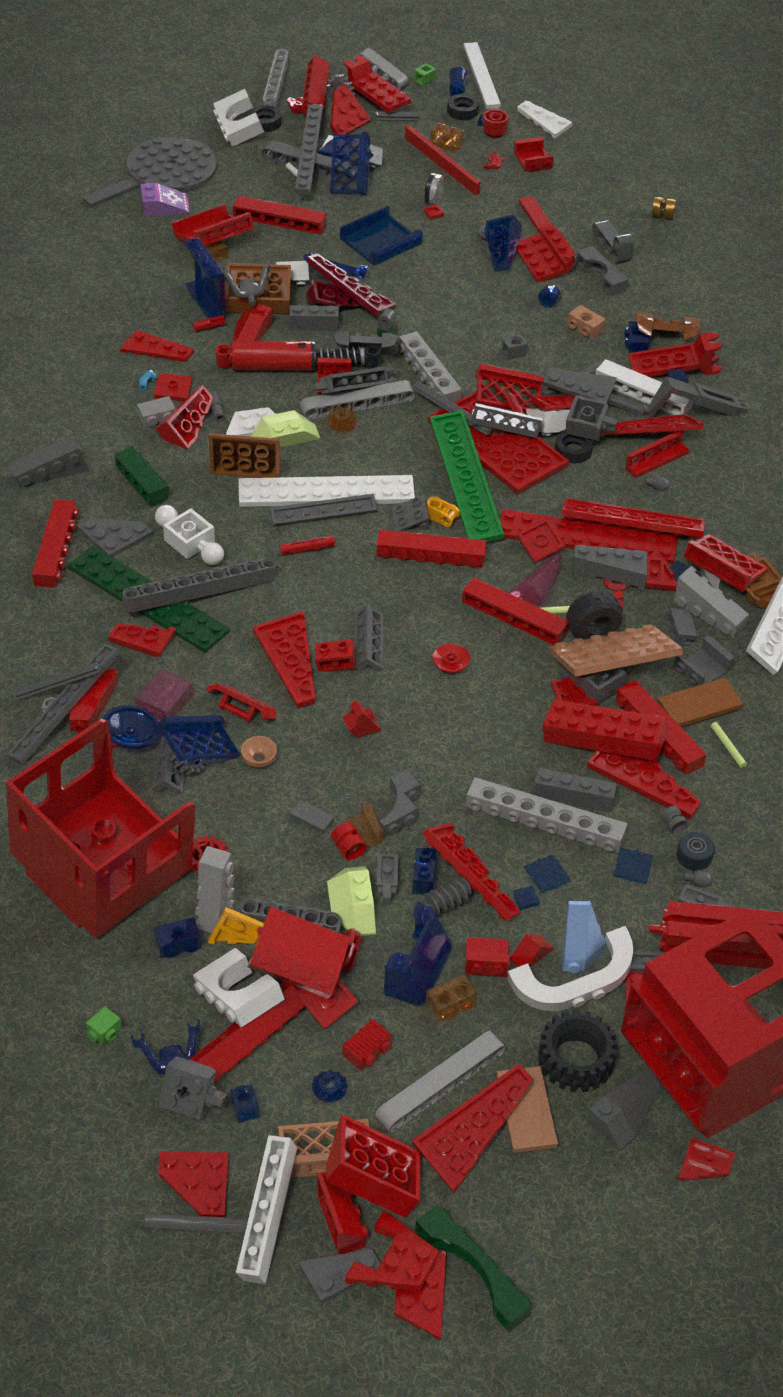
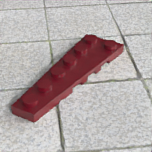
[306,253,396,316]

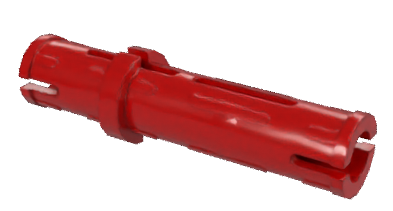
[280,535,335,556]

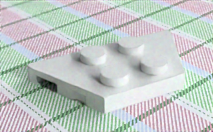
[226,407,276,436]

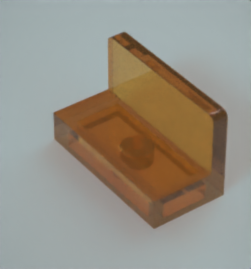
[346,802,383,847]

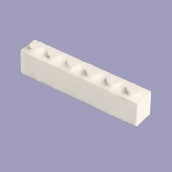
[596,359,693,415]
[236,1135,297,1284]

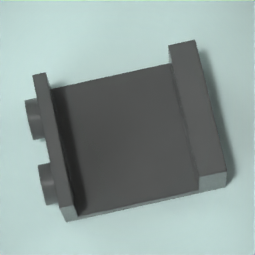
[674,636,735,686]

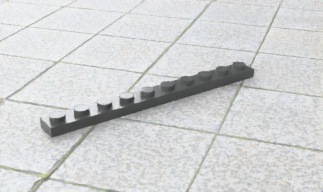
[295,104,323,195]

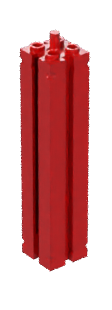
[649,901,783,969]

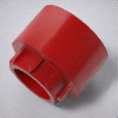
[483,109,508,138]

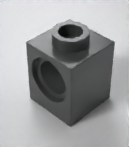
[501,334,528,360]

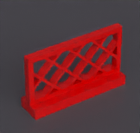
[475,363,543,413]
[684,534,768,592]

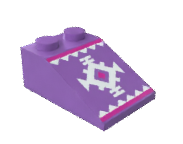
[141,183,190,216]

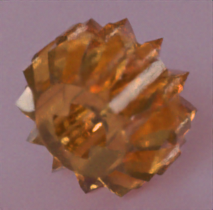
[328,406,357,433]

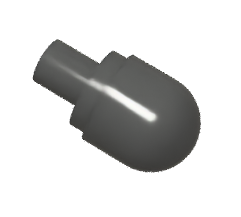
[645,476,670,491]
[683,870,712,887]

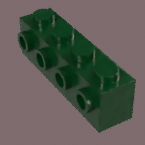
[114,446,169,507]

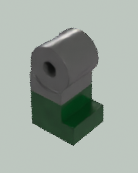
[377,308,398,337]

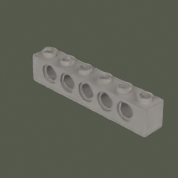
[398,331,462,403]

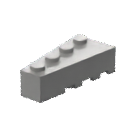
[674,566,749,638]
[194,846,235,932]

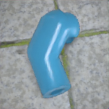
[139,370,157,390]

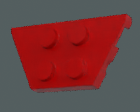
[394,1251,446,1340]

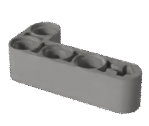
[355,48,408,90]

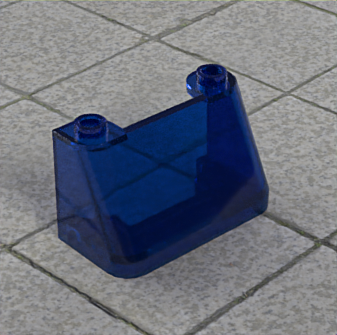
[384,902,452,1006]

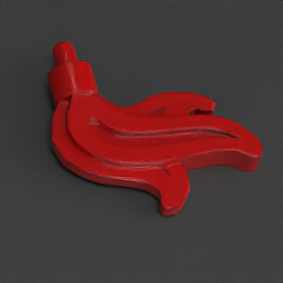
[483,151,505,169]

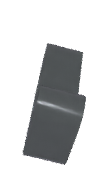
[592,220,634,263]

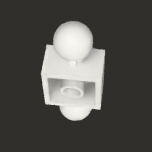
[155,505,224,565]

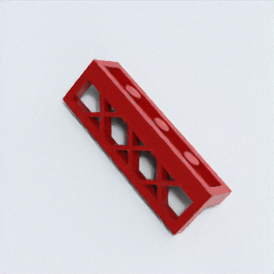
[625,431,689,478]

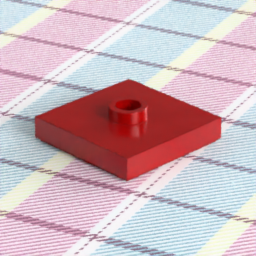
[154,373,193,401]
[517,518,566,564]

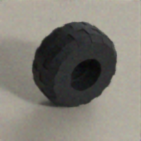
[566,590,623,640]

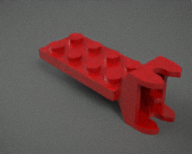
[344,55,411,113]
[628,332,722,377]
[257,926,358,1030]

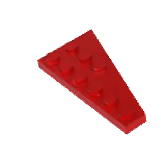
[412,1063,533,1194]

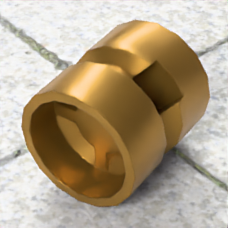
[652,197,676,219]

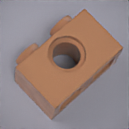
[567,305,606,339]

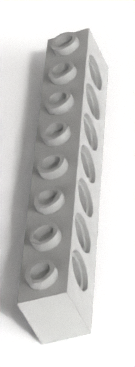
[466,777,627,853]

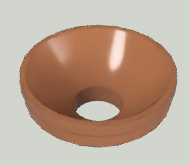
[241,736,277,767]

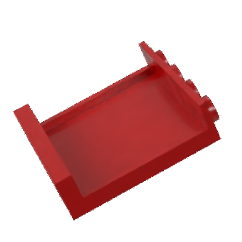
[171,204,254,248]

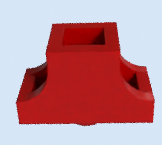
[342,700,381,738]

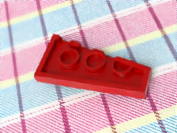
[120,330,194,362]

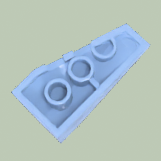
[561,901,605,973]

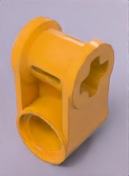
[426,497,460,527]

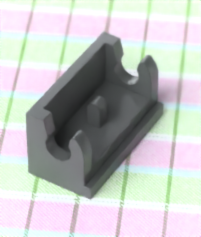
[665,608,697,646]

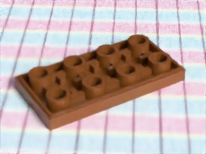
[657,678,743,727]

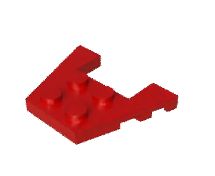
[345,1211,439,1291]

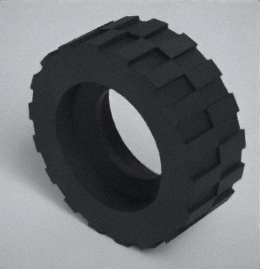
[447,94,479,121]
[249,105,281,132]
[555,431,593,464]

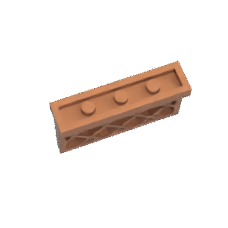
[278,1119,369,1178]

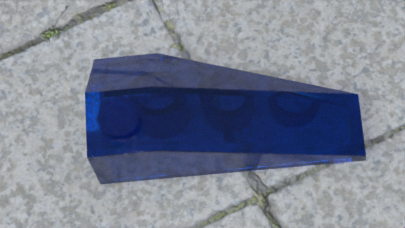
[485,214,522,272]

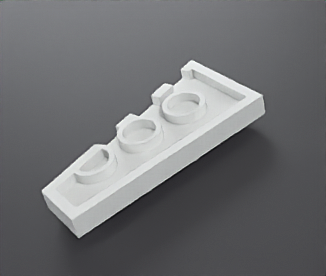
[517,101,572,138]

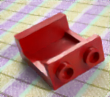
[514,137,554,172]

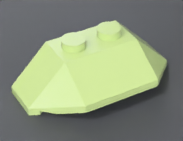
[251,410,320,447]
[327,866,376,936]

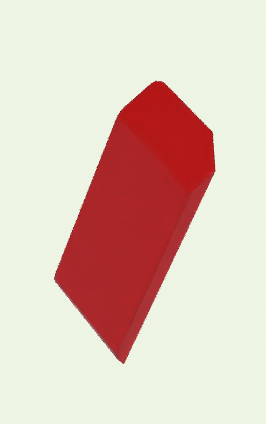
[206,684,277,723]

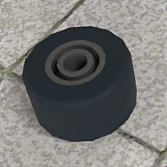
[676,832,715,871]

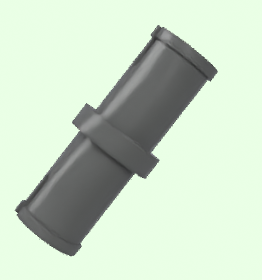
[210,391,225,422]

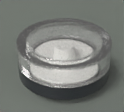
[425,173,445,205]

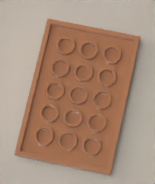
[549,625,683,677]

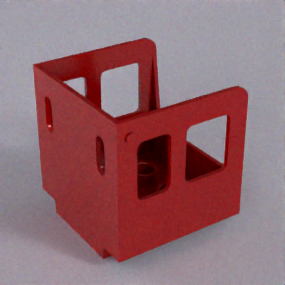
[6,719,196,939]
[621,910,783,1139]

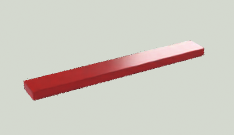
[405,125,481,196]

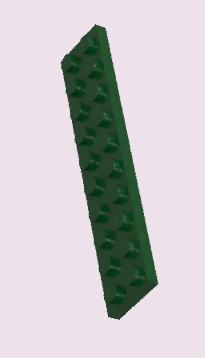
[68,545,230,653]

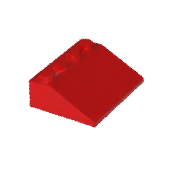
[247,906,350,999]
[325,1114,420,1218]

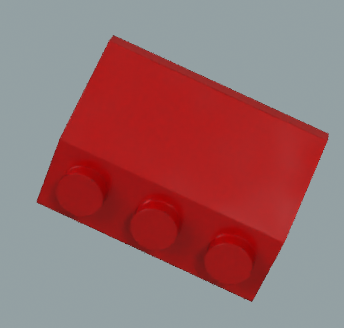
[317,1172,368,1255]

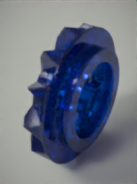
[312,1069,348,1102]

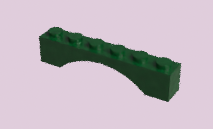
[415,1205,532,1333]

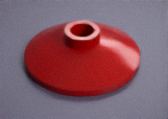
[433,643,470,673]

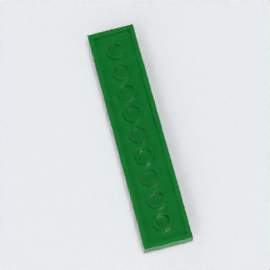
[430,410,504,542]

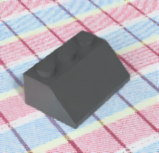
[290,305,339,331]

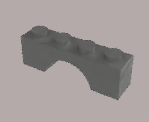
[576,246,628,297]

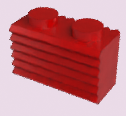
[342,1019,392,1071]

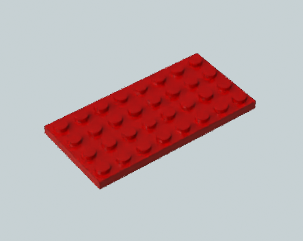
[428,391,569,494]

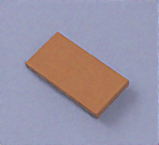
[496,1066,558,1153]

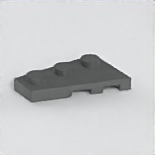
[298,1249,380,1304]

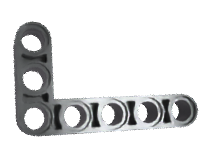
[240,899,341,933]

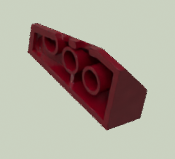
[306,280,363,307]

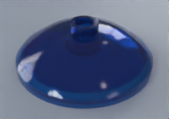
[103,705,161,749]

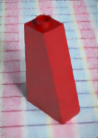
[69,667,118,733]

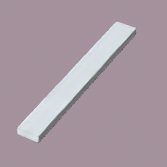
[463,42,501,109]

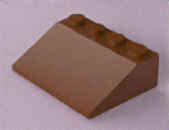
[225,263,291,314]
[209,433,282,478]

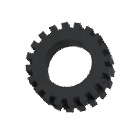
[538,1010,618,1092]

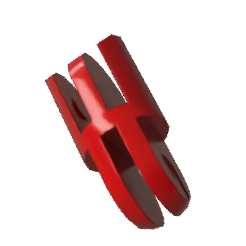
[341,928,362,973]

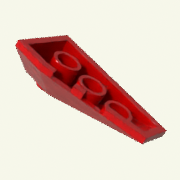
[155,385,213,449]

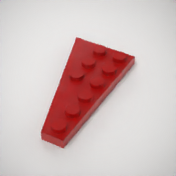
[600,414,704,437]
[253,611,315,708]
[587,751,701,819]
[422,823,521,921]

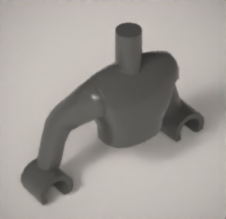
[219,262,271,306]

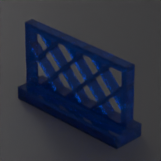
[330,132,370,195]
[154,715,240,762]

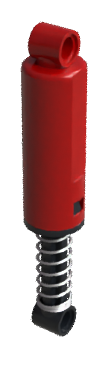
[215,341,381,371]

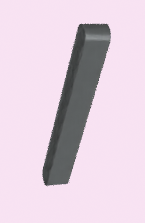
[122,557,277,612]

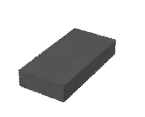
[290,800,334,834]

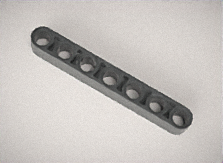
[261,141,360,183]

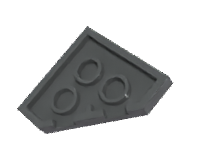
[77,518,153,557]

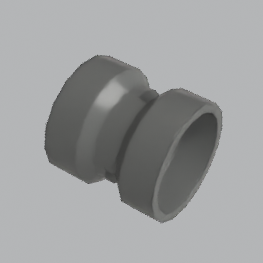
[661,806,688,834]

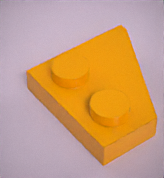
[208,907,264,944]

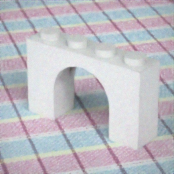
[213,89,264,146]
[193,948,284,1027]

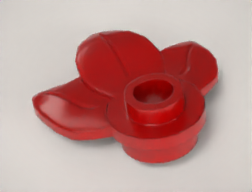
[287,97,303,114]

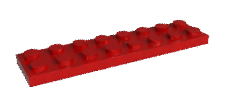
[561,498,705,539]

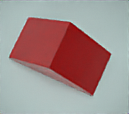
[509,934,554,968]

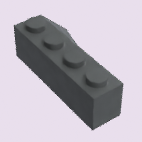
[533,766,617,812]

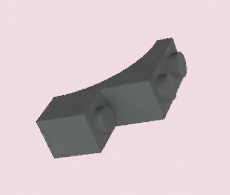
[379,769,420,837]

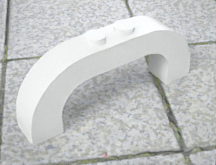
[508,926,633,1011]

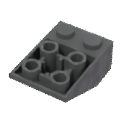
[557,666,626,704]

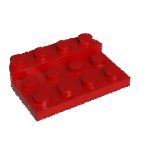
[513,224,575,283]

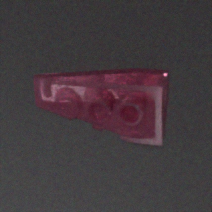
[507,553,562,607]

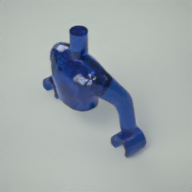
[131,1019,201,1075]

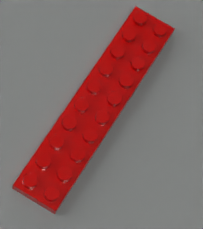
[500,509,678,565]

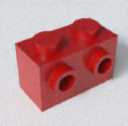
[315,639,356,672]

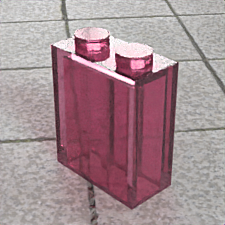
[135,669,194,724]

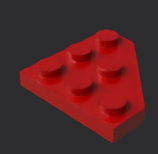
[330,84,371,139]
[158,1151,229,1217]

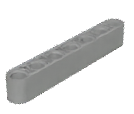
[263,49,288,108]
[300,380,415,420]
[375,1031,506,1133]

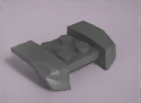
[333,331,399,353]

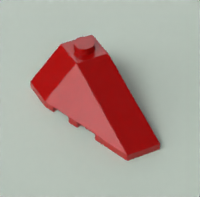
[231,304,273,348]

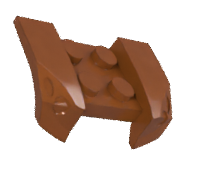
[634,312,700,339]
[725,553,782,608]

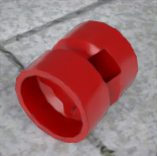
[331,822,367,861]

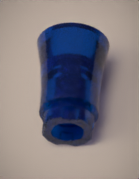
[449,67,468,96]

